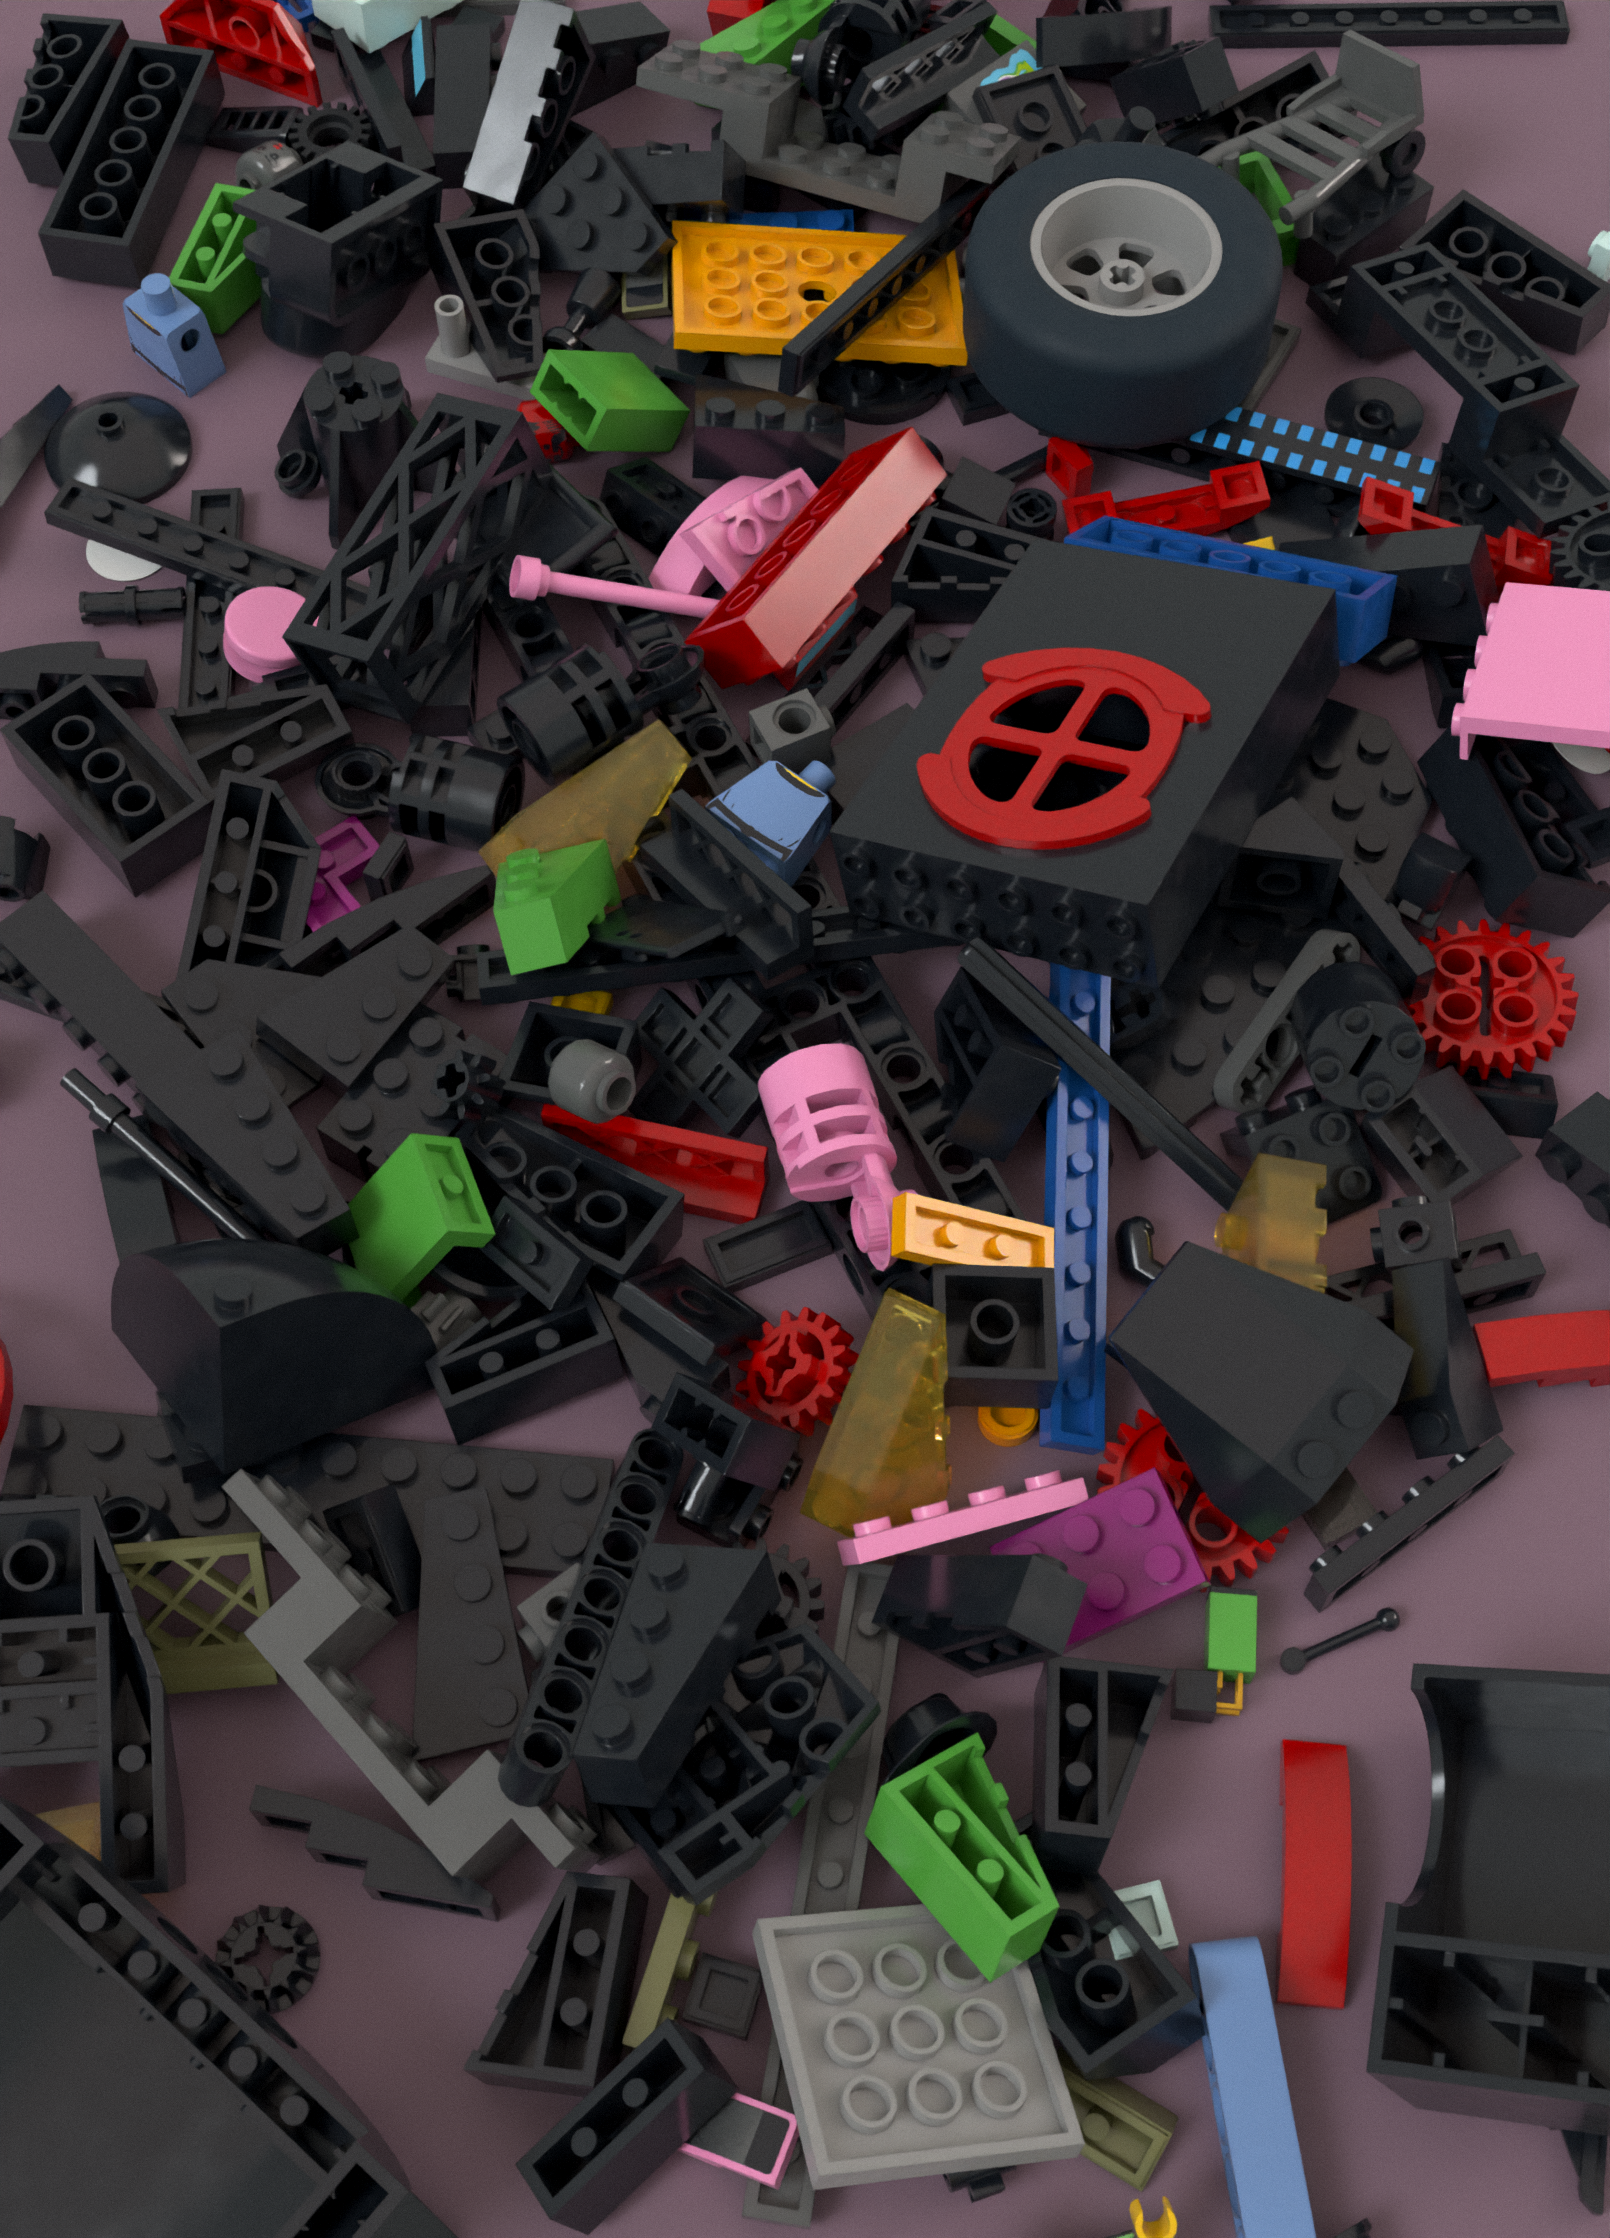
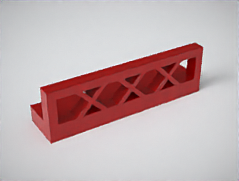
[541,1104,770,1225]

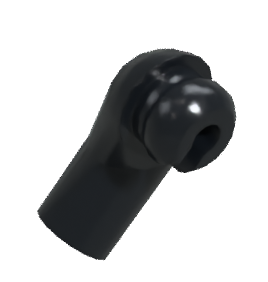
[1115,1216,1165,1288]

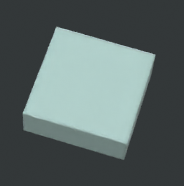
[1100,1880,1179,1960]

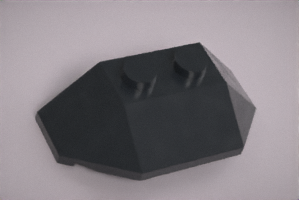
[176,769,322,980]

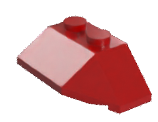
[159,0,323,108]

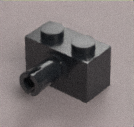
[651,1372,801,1525]

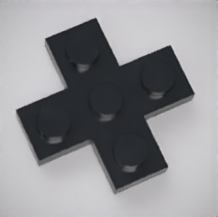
[627,977,774,1139]

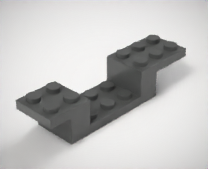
[636,40,1021,223]
[222,1469,604,1881]

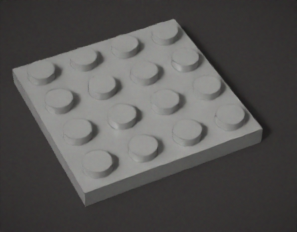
[752,1904,1085,2190]

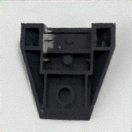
[1108,1241,1414,1543]

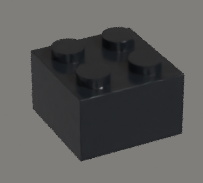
[925,1263,1059,1409]

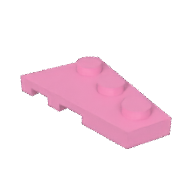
[679,468,818,592]

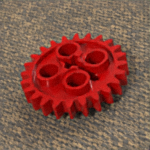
[1404,919,1579,1080]
[1096,1408,1289,1593]

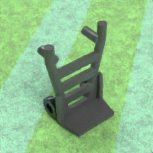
[1198,30,1426,239]

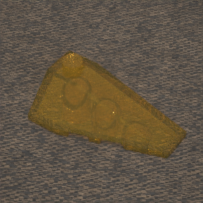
[478,719,692,908]
[800,1288,952,1538]

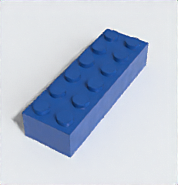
[1064,515,1398,666]

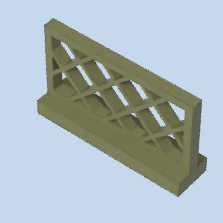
[114,1532,280,1694]

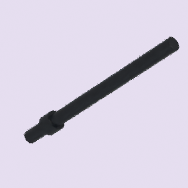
[60,1068,269,1241]

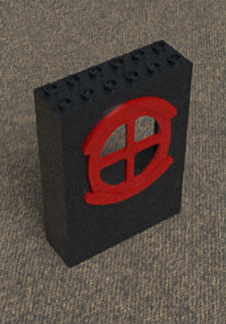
[829,538,1340,989]

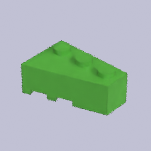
[169,183,262,334]
[864,1732,1059,1983]

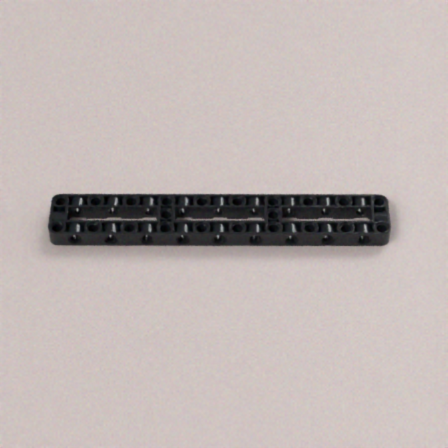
[468,495,1027,1348]

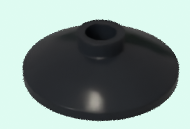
[1324,377,1424,451]

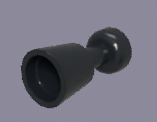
[542,267,622,354]

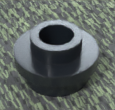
[274,449,322,498]

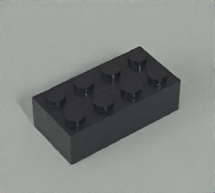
[0,672,213,898]

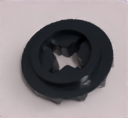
[215,1905,320,2014]

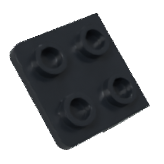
[1220,1085,1382,1239]

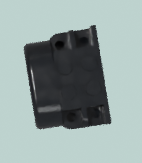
[233,141,443,359]

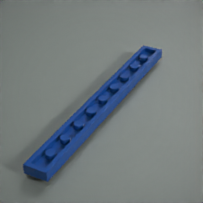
[1039,962,1111,1455]

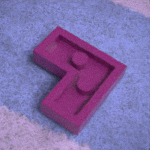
[305,816,380,934]

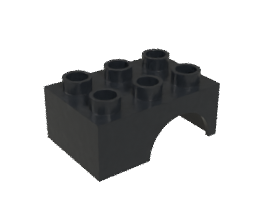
[1366,1663,1610,2136]

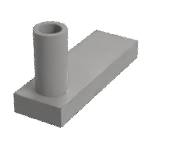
[425,295,546,400]

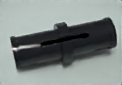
[79,585,186,626]

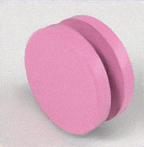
[223,586,319,684]

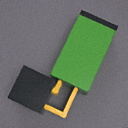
[1170,1586,1257,1723]

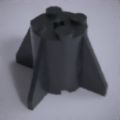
[277,351,457,550]

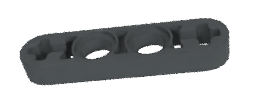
[1213,928,1361,1114]

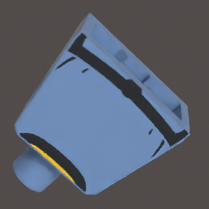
[122,273,226,398]
[705,760,836,887]

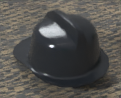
[873,1693,997,1807]

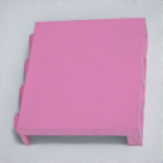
[1451,582,1610,760]

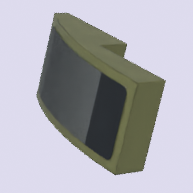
[621,228,673,320]

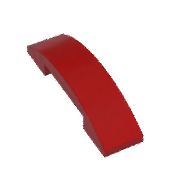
[1062,461,1270,536]
[1358,476,1553,587]
[1275,1739,1352,2010]

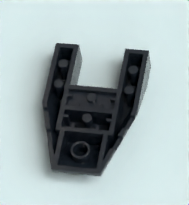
[0,1495,186,1894]

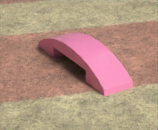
[649,476,774,597]

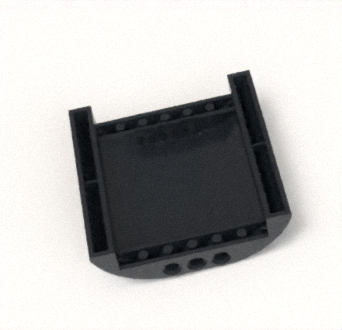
[0,1796,412,2238]

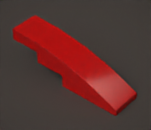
[1472,1310,1610,1388]

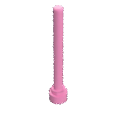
[509,555,720,618]

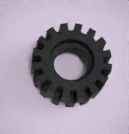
[288,102,376,164]

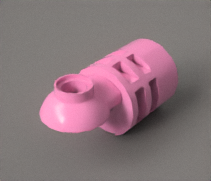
[758,1043,918,1271]

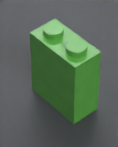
[529,349,691,452]

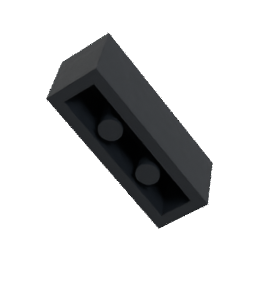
[515,2018,739,2235]

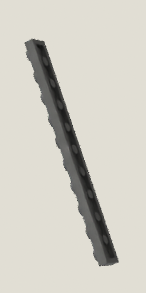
[742,1562,900,2230]

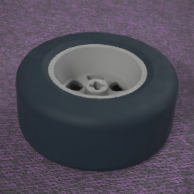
[963,142,1283,448]

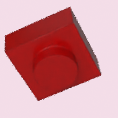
[1045,437,1094,499]

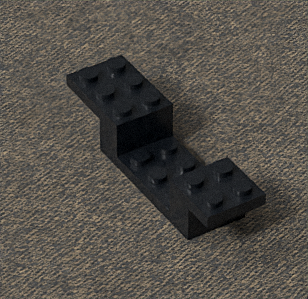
[1305,242,1610,539]

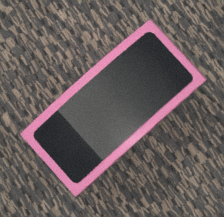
[677,2093,800,2190]

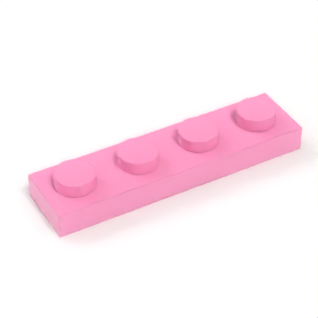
[837,1470,1089,1566]

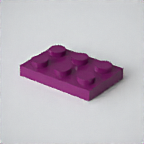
[989,1467,1211,1663]

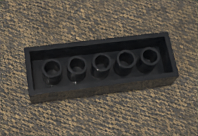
[38,39,225,289]

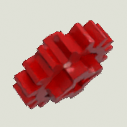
[735,1307,860,1437]

